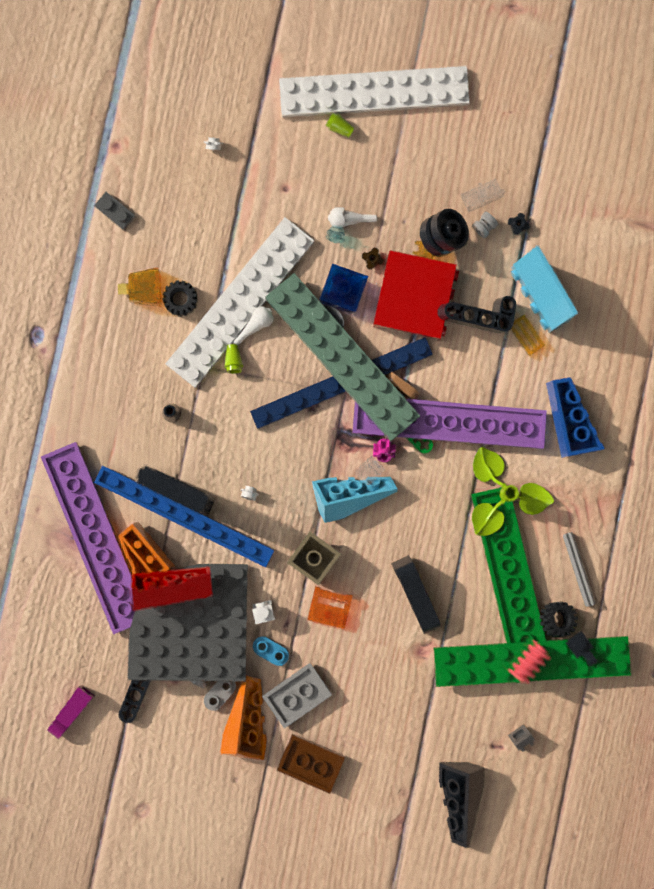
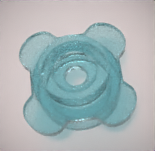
[326,226,345,243]

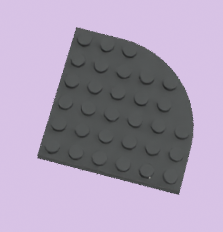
[127,564,248,681]

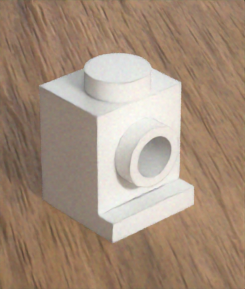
[252,600,276,624]

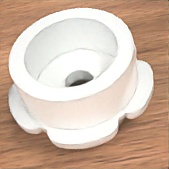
[240,486,259,501]

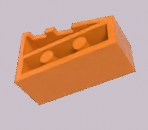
[118,522,175,574]

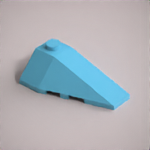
[312,477,398,523]

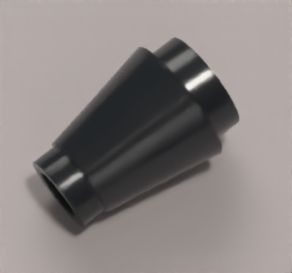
[162,403,181,422]

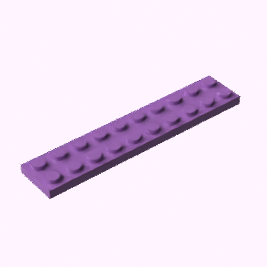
[352,399,547,449]
[41,442,135,634]

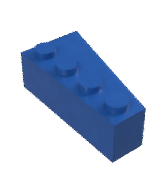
[546,377,605,458]

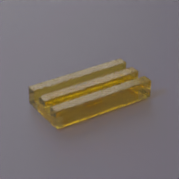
[511,314,546,356]

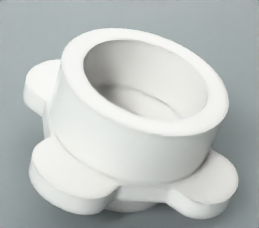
[204,137,224,150]

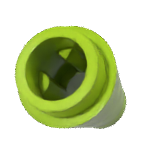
[325,113,354,138]
[224,344,243,374]

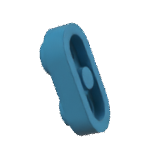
[253,636,289,666]

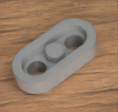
[204,681,236,711]

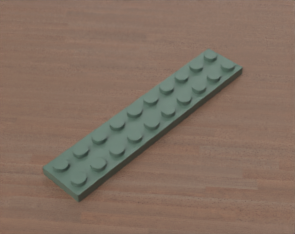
[265,273,420,442]

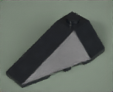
[439,762,484,848]

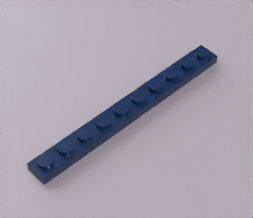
[250,337,433,429]

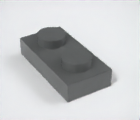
[94,192,136,231]

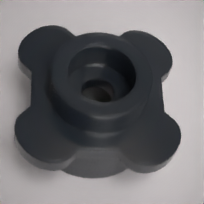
[508,213,530,235]

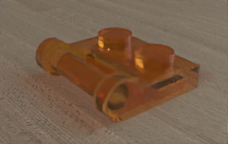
[307,586,353,629]

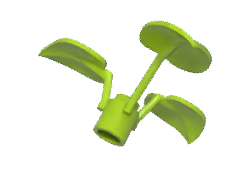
[472,447,554,536]

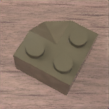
[287,531,341,585]

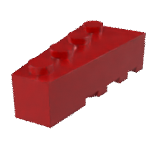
[131,567,212,611]

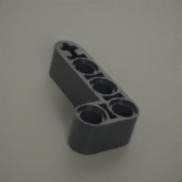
[437,296,516,333]
[391,555,442,635]

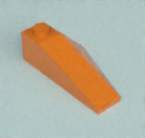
[220,676,267,760]

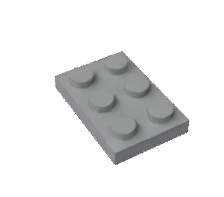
[262,663,332,728]

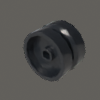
[420,208,469,257]

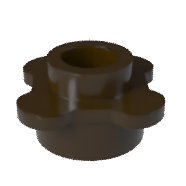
[362,247,384,270]

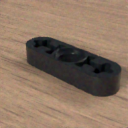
[119,680,151,723]

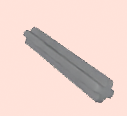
[563,532,596,607]

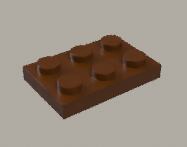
[276,734,345,794]

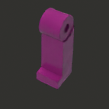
[47,685,95,739]

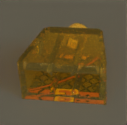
[118,268,162,307]

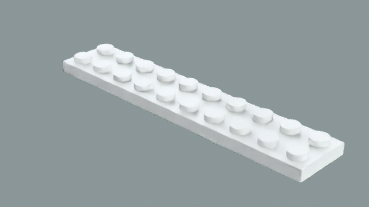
[279,66,470,117]
[166,217,314,388]

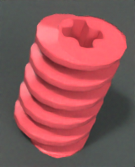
[508,640,551,684]

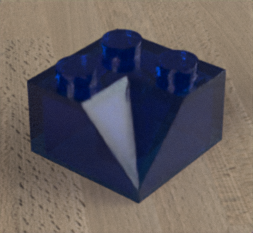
[319,263,369,315]

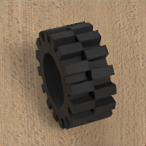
[162,280,198,317]
[540,601,578,637]

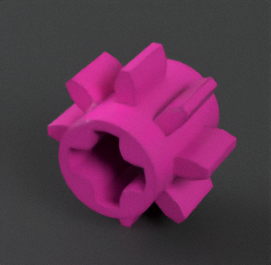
[373,439,396,462]

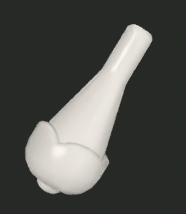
[328,207,377,229]
[233,306,274,345]

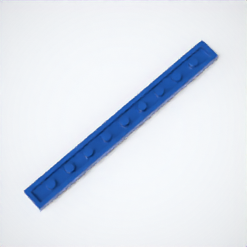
[94,465,275,568]

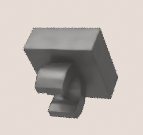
[508,724,535,752]

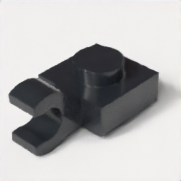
[565,631,598,666]

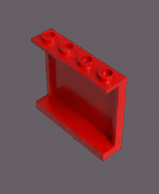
[373,250,459,341]

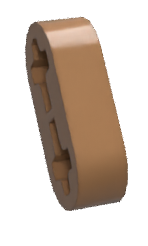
[387,372,420,400]

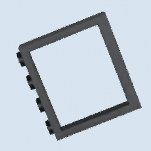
[136,465,216,516]

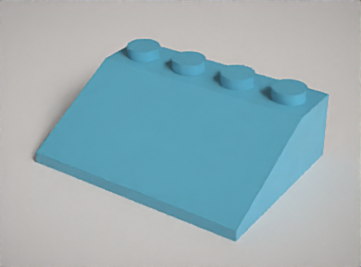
[511,245,578,333]

